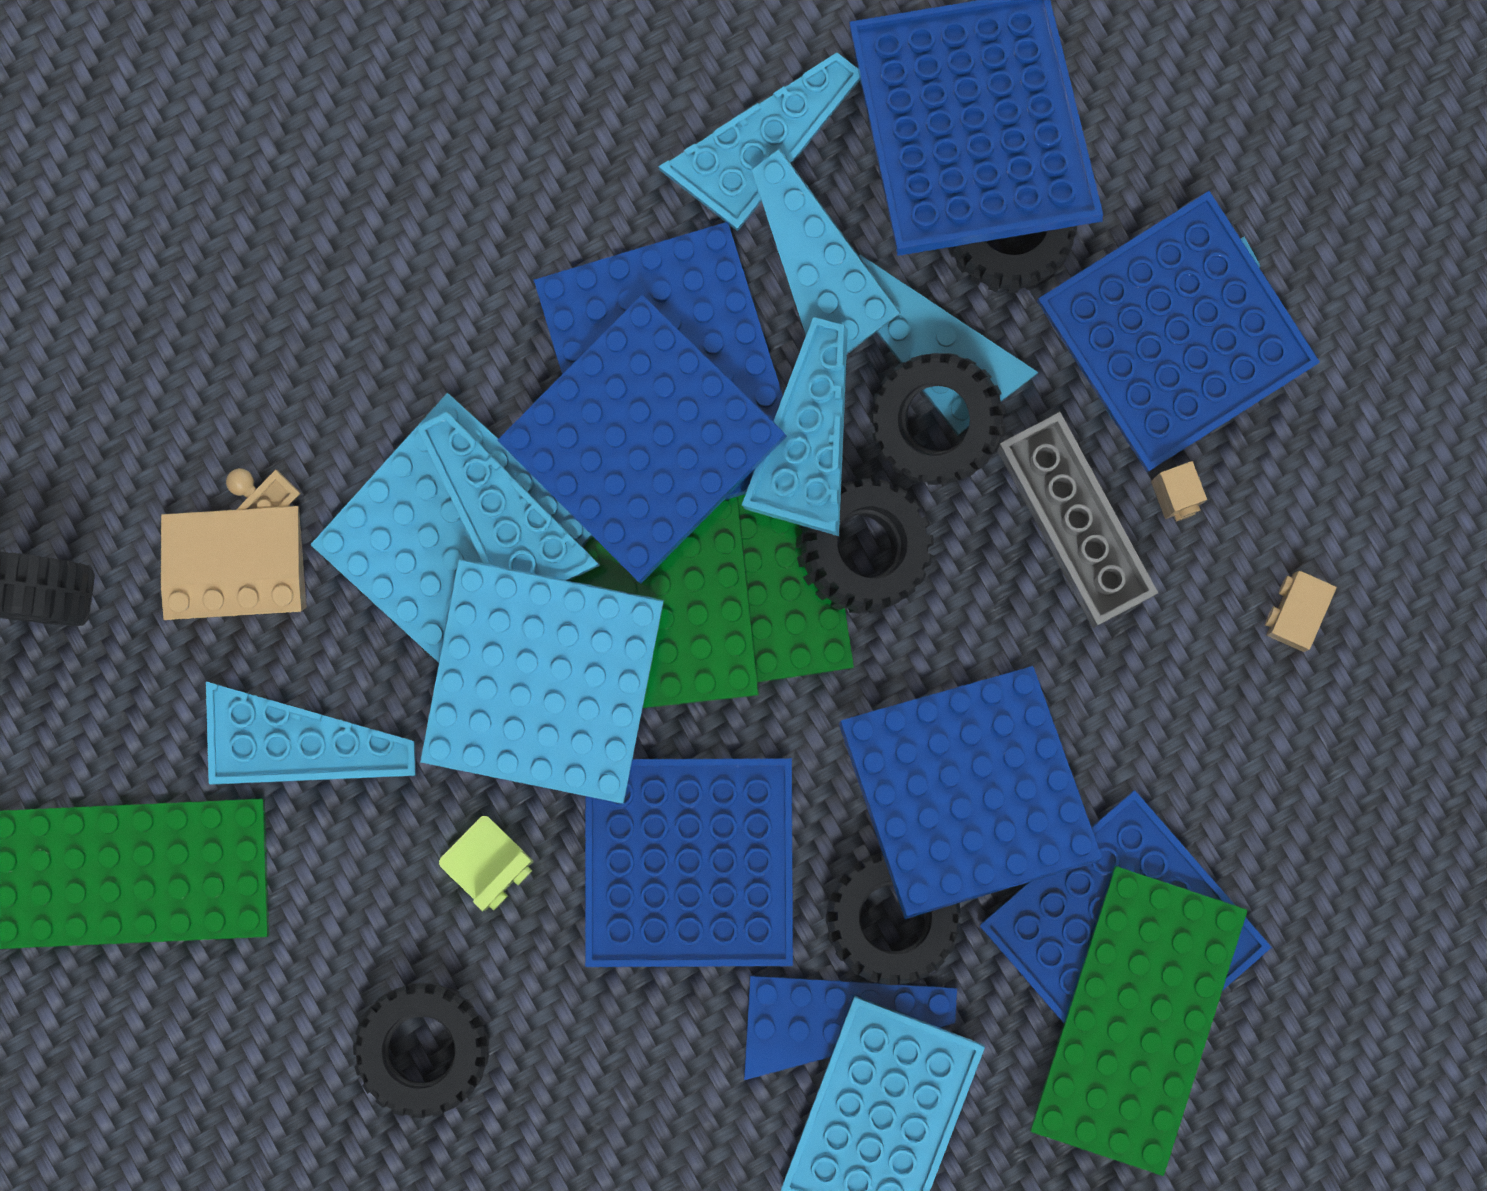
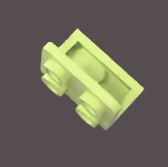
[439,816,533,911]

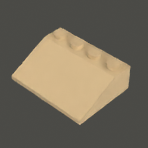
[161,506,307,620]

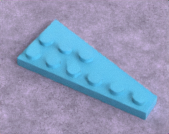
[752,149,901,354]
[742,317,848,536]
[416,412,600,581]

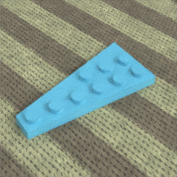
[658,53,860,231]
[859,255,1038,436]
[206,682,416,785]

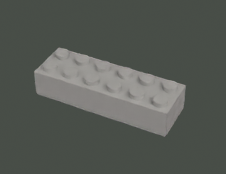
[997,412,1158,628]

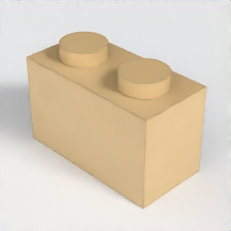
[1151,461,1207,522]
[1265,571,1337,652]

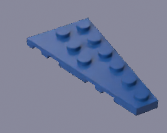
[744,976,957,1080]

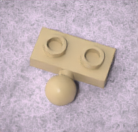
[226,468,301,510]

